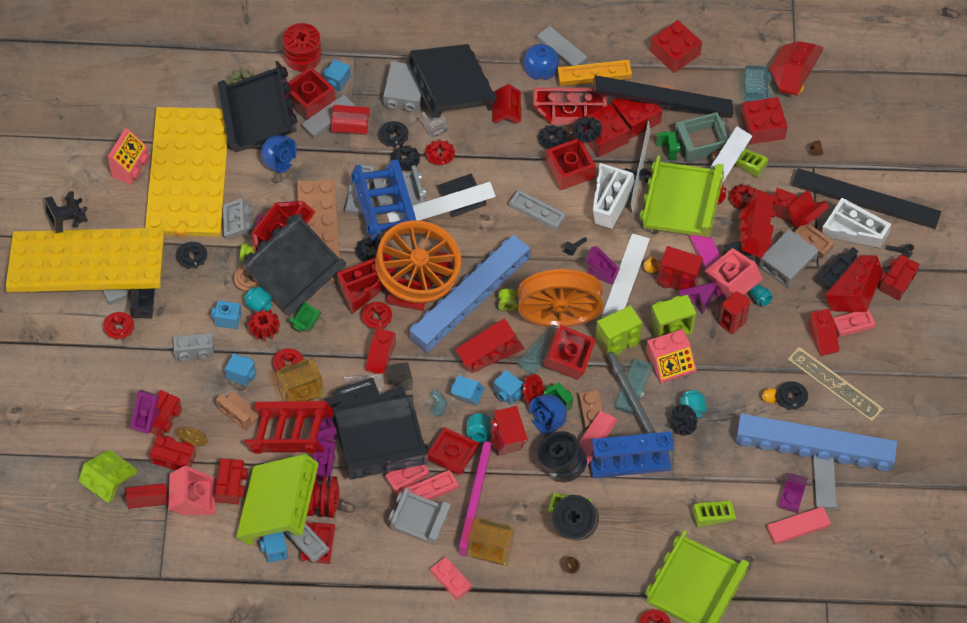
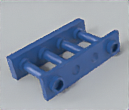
[351,159,416,241]
[590,431,674,479]

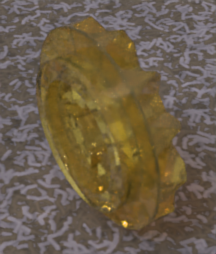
[177,426,208,446]

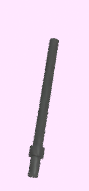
[607,352,656,434]

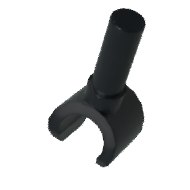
[625,168,651,183]
[563,237,587,256]
[887,244,914,258]

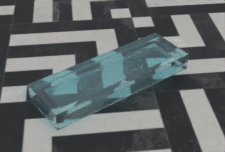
[518,324,558,374]
[615,358,653,415]

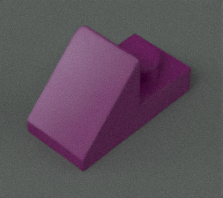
[585,246,620,284]
[678,282,716,314]
[130,389,160,434]
[309,418,337,441]
[313,438,336,481]
[778,473,808,513]

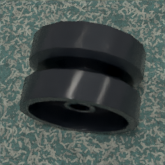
[538,431,587,483]
[552,495,599,541]

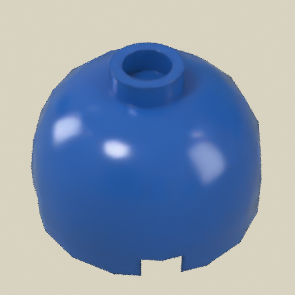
[523,43,559,80]
[261,135,297,173]
[529,394,567,434]

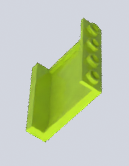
[640,155,724,238]
[236,454,319,546]
[645,530,750,623]

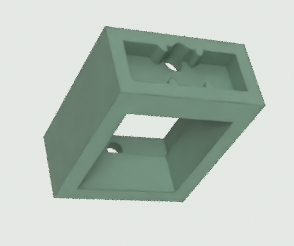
[675,112,730,162]

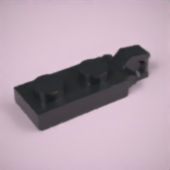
[816,247,859,290]
[324,378,379,408]

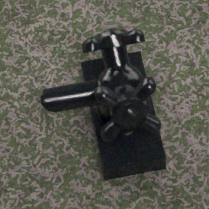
[45,191,88,233]

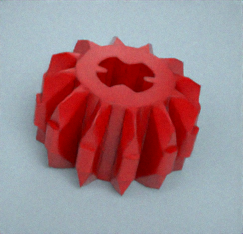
[247,308,280,342]

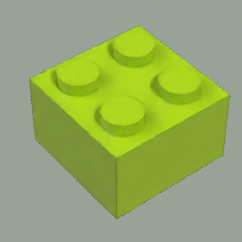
[649,295,696,338]
[595,305,642,358]

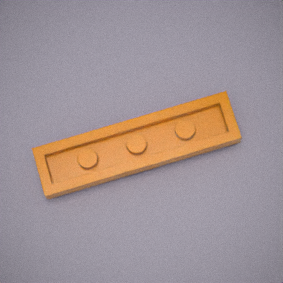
[557,60,632,86]

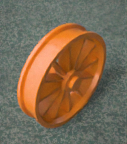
[375,220,461,303]
[518,269,603,327]

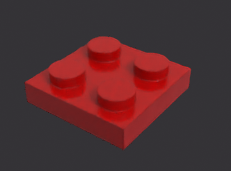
[428,427,479,475]

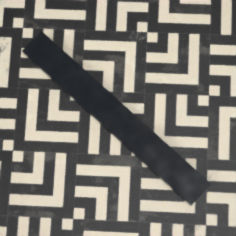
[593,75,734,118]
[792,168,941,229]

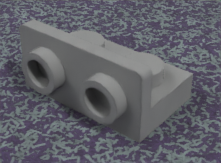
[223,198,254,240]
[173,333,214,361]

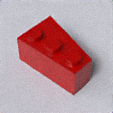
[738,189,778,258]
[336,254,397,314]
[825,255,883,312]
[456,318,525,374]
[490,406,528,456]

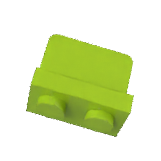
[78,450,137,503]

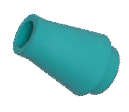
[748,284,773,307]

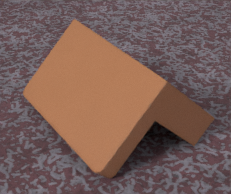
[216,392,260,431]

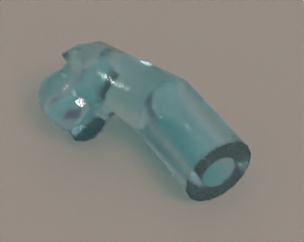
[430,389,448,417]

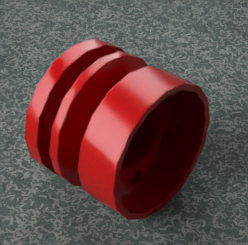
[283,23,322,72]
[307,475,340,518]

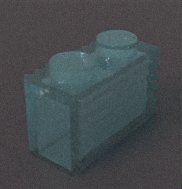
[744,65,771,102]

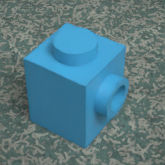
[323,59,351,92]
[212,301,242,330]
[225,353,257,386]
[493,370,524,406]
[450,375,485,406]
[260,532,288,563]

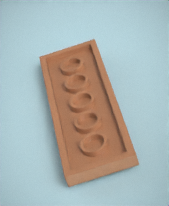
[297,180,339,283]

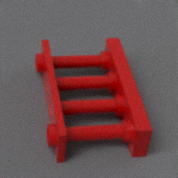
[245,401,334,454]

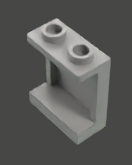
[383,61,422,112]
[372,165,427,214]
[759,229,819,289]
[388,487,451,546]

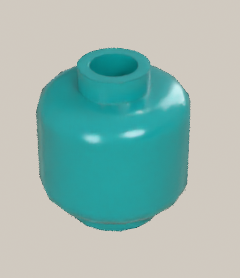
[244,286,273,312]
[680,390,707,419]
[466,413,492,443]

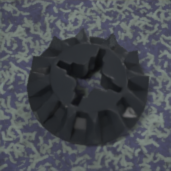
[572,116,602,142]
[379,121,409,147]
[538,124,568,149]
[391,144,420,171]
[356,237,385,262]
[177,242,207,269]
[777,381,808,410]
[669,404,698,436]

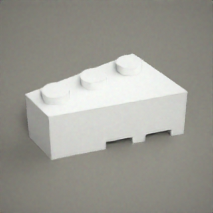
[593,163,635,229]
[822,198,891,248]

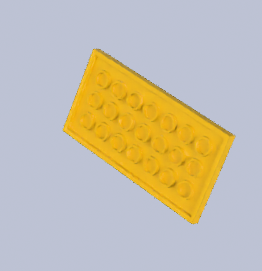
[145,107,228,236]
[6,228,165,292]

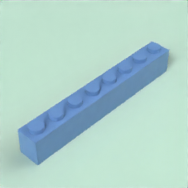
[410,235,531,353]
[736,414,897,471]

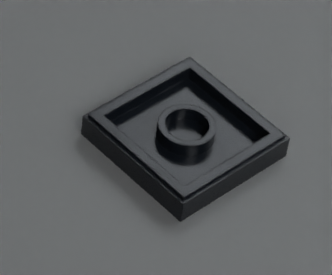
[437,173,486,218]

